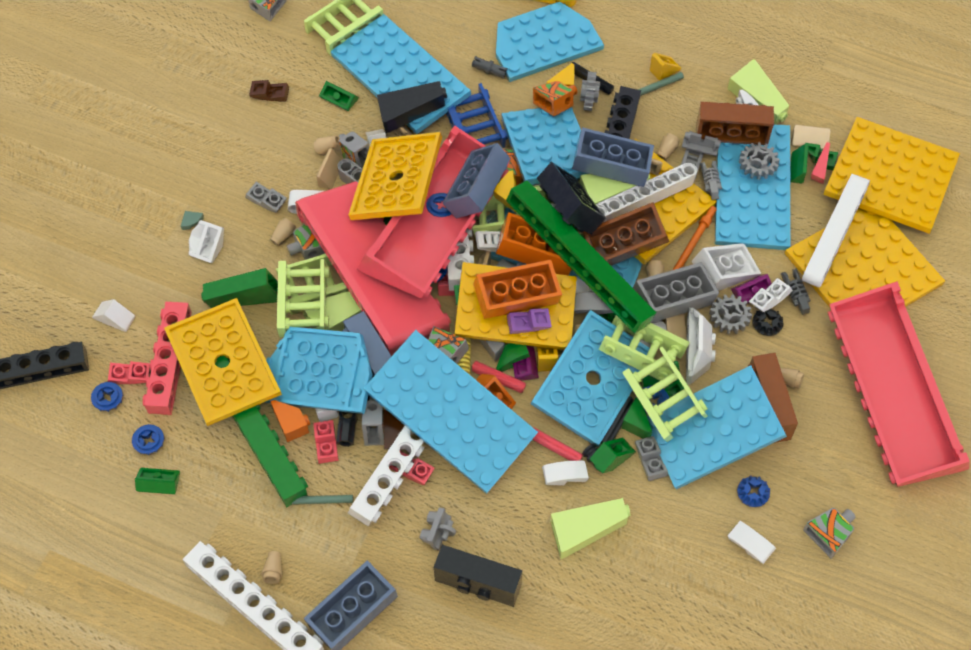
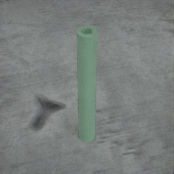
[638,72,684,96]
[292,495,353,504]

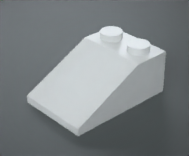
[692,243,761,290]

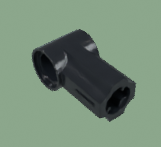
[336,411,358,447]

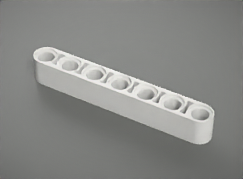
[596,163,698,222]
[802,174,870,288]

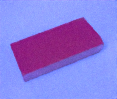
[731,274,772,304]
[513,345,539,381]

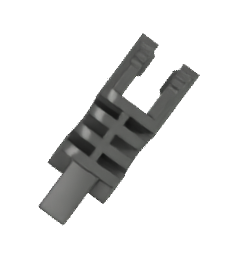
[781,268,811,315]

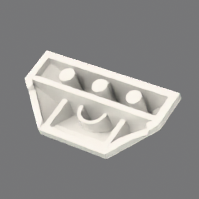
[686,307,716,385]

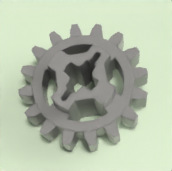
[580,72,600,111]
[739,142,780,180]
[709,294,752,334]

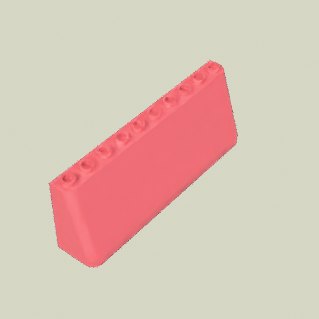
[358,125,510,298]
[295,181,451,356]
[827,281,970,487]

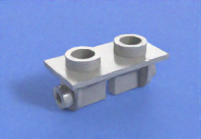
[682,131,721,156]

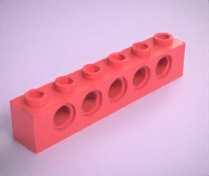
[143,302,192,415]

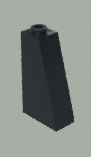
[377,81,447,134]

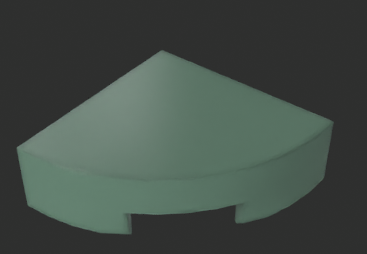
[181,211,204,230]

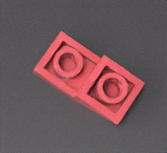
[108,361,150,384]
[313,420,339,464]
[389,450,435,485]

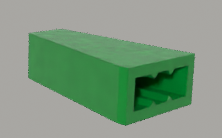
[201,268,278,308]

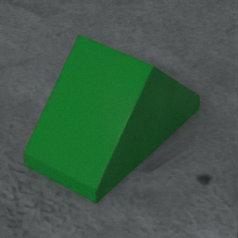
[622,397,652,439]

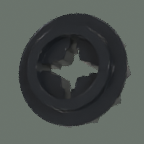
[753,308,784,336]

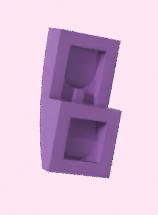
[507,308,552,334]

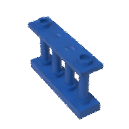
[446,83,508,148]

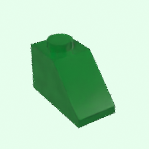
[590,437,636,473]

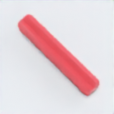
[472,361,526,393]
[532,427,583,461]

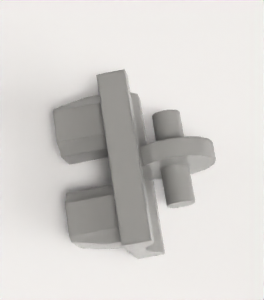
[420,507,456,550]

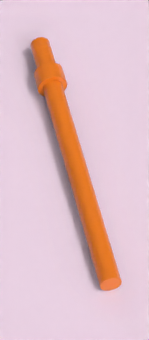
[673,206,717,270]

